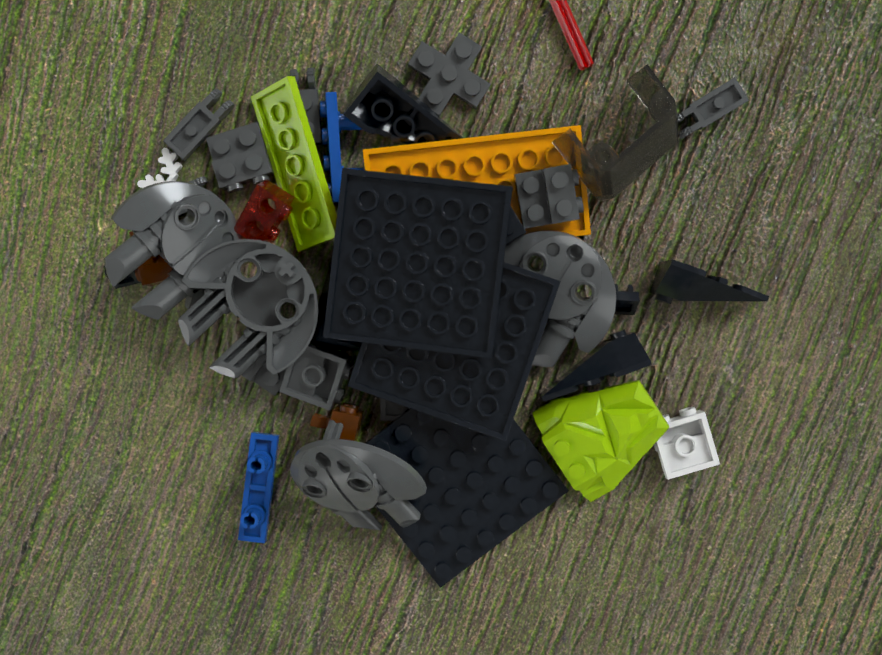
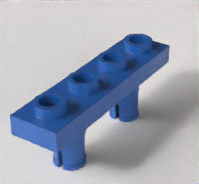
[319,92,365,206]
[238,432,280,543]

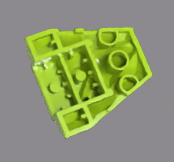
[532,380,669,502]

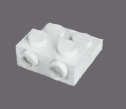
[654,407,720,480]

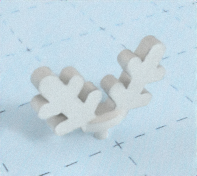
[137,148,183,188]

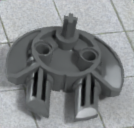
[104,181,241,320]
[504,230,616,367]
[178,239,319,378]
[290,420,427,531]

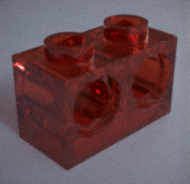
[234,180,295,243]

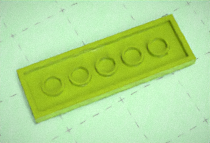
[251,76,337,252]

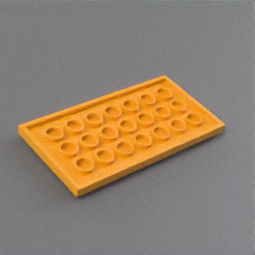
[363,125,591,236]

